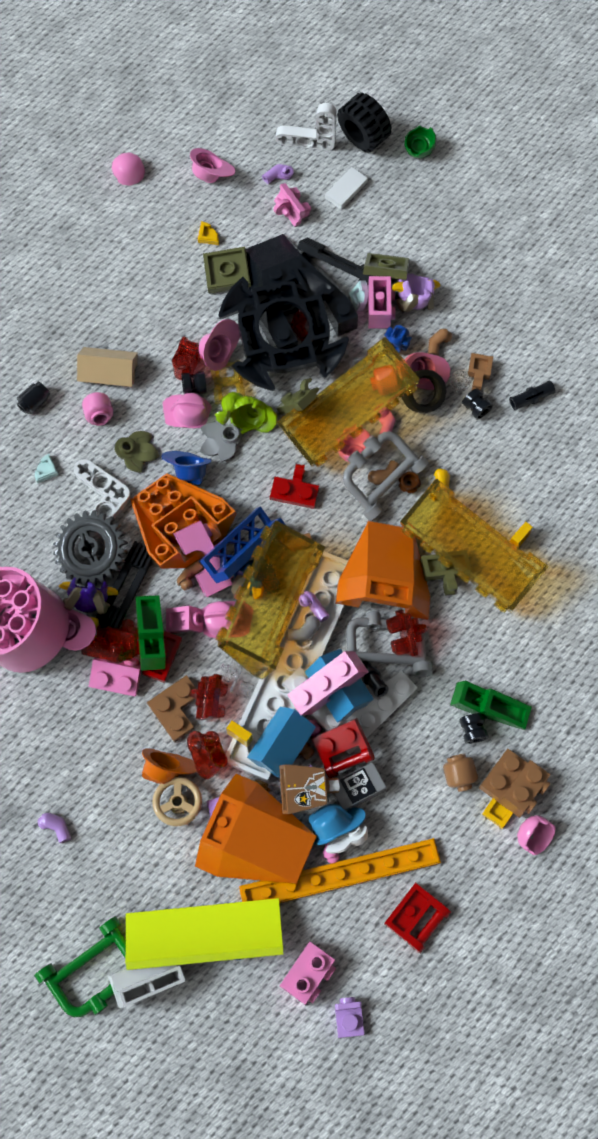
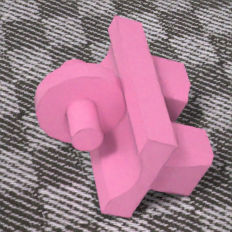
[273,183,311,227]

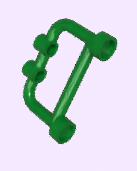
[34,916,126,1018]

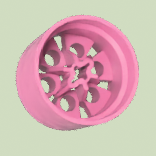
[0,567,69,673]

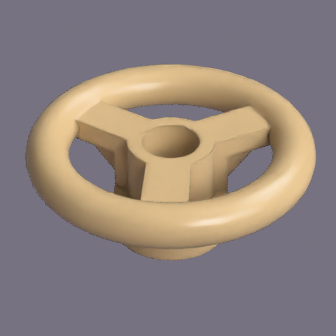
[152,777,202,826]

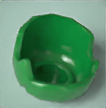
[404,125,436,159]

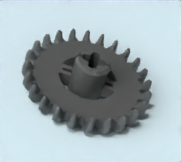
[53,510,128,586]

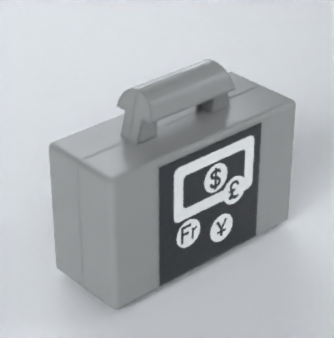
[332,762,387,811]

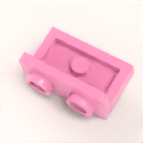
[89,652,141,697]

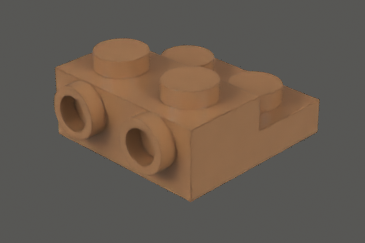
[479,748,551,818]

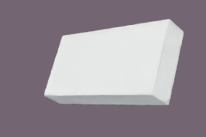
[325,167,368,209]

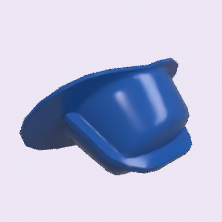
[161,451,212,485]

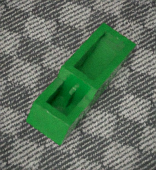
[136,595,166,671]
[450,680,532,730]

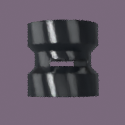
[181,371,207,394]
[462,388,493,420]
[459,713,489,744]

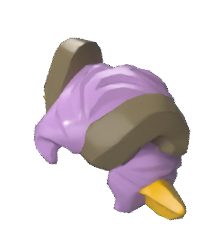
[392,273,441,312]

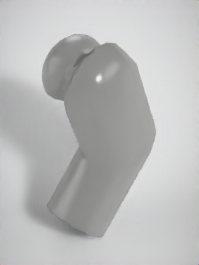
[288,616,320,641]

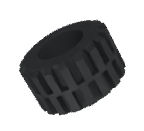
[337,92,392,153]

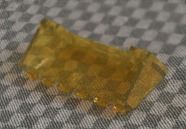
[277,337,420,467]
[400,478,549,613]
[216,520,325,680]

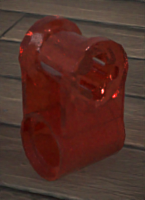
[172,336,201,380]
[187,731,228,779]

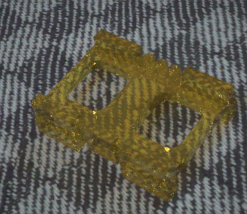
[211,360,245,404]

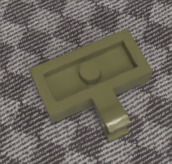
[276,378,319,415]
[420,551,472,596]

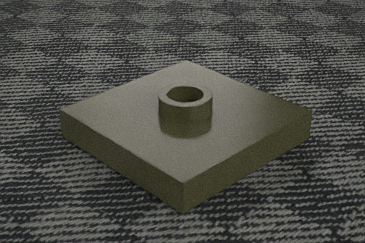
[203,247,251,294]
[363,253,410,280]

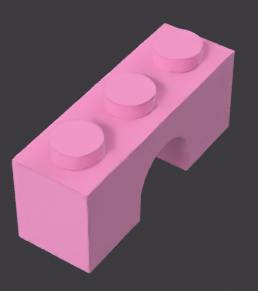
[173,521,233,597]
[287,651,368,715]

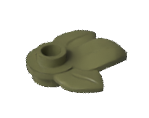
[114,431,159,473]

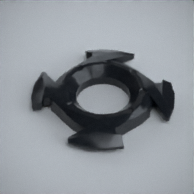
[218,265,349,391]

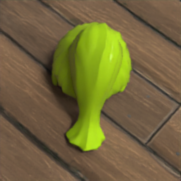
[215,392,278,434]

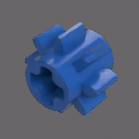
[383,325,412,353]

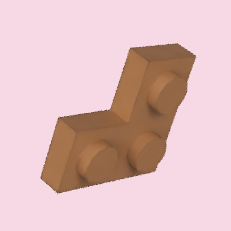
[147,675,201,743]

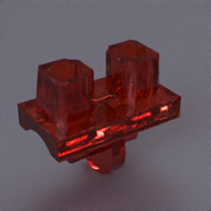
[386,609,427,657]
[190,674,228,721]

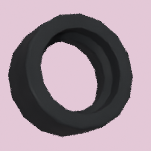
[401,370,447,413]

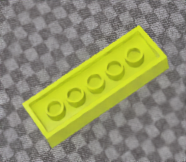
[125,898,284,970]

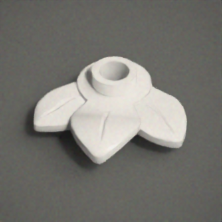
[326,823,368,853]

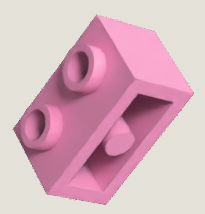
[368,276,395,328]
[280,941,336,1005]

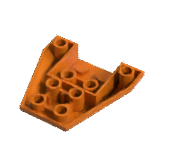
[130,473,237,569]
[335,521,431,620]
[195,774,317,884]

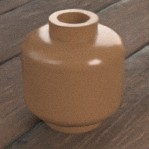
[443,753,478,792]

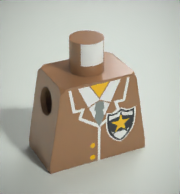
[279,764,340,814]

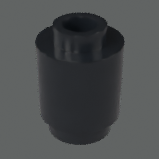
[17,381,50,414]

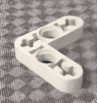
[275,103,337,151]
[74,459,131,539]

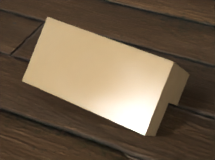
[77,347,138,387]

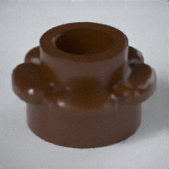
[399,472,421,494]

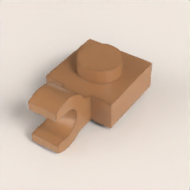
[467,353,493,390]

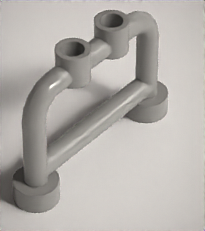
[343,431,429,521]
[346,611,433,677]

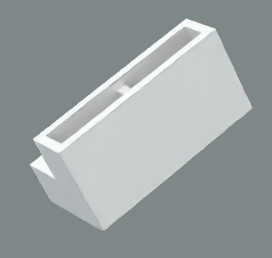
[108,965,185,1008]

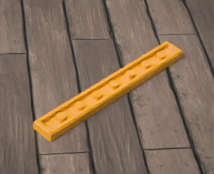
[239,838,441,904]

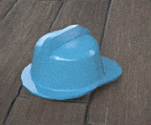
[309,804,366,845]

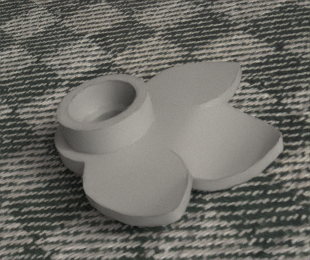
[200,422,242,462]

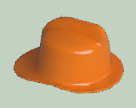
[142,748,199,784]

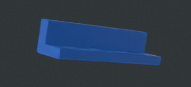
[200,506,286,584]

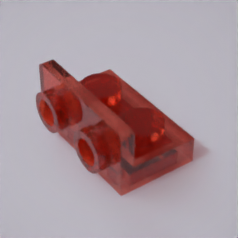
[81,625,137,663]

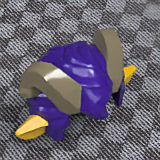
[58,578,118,614]

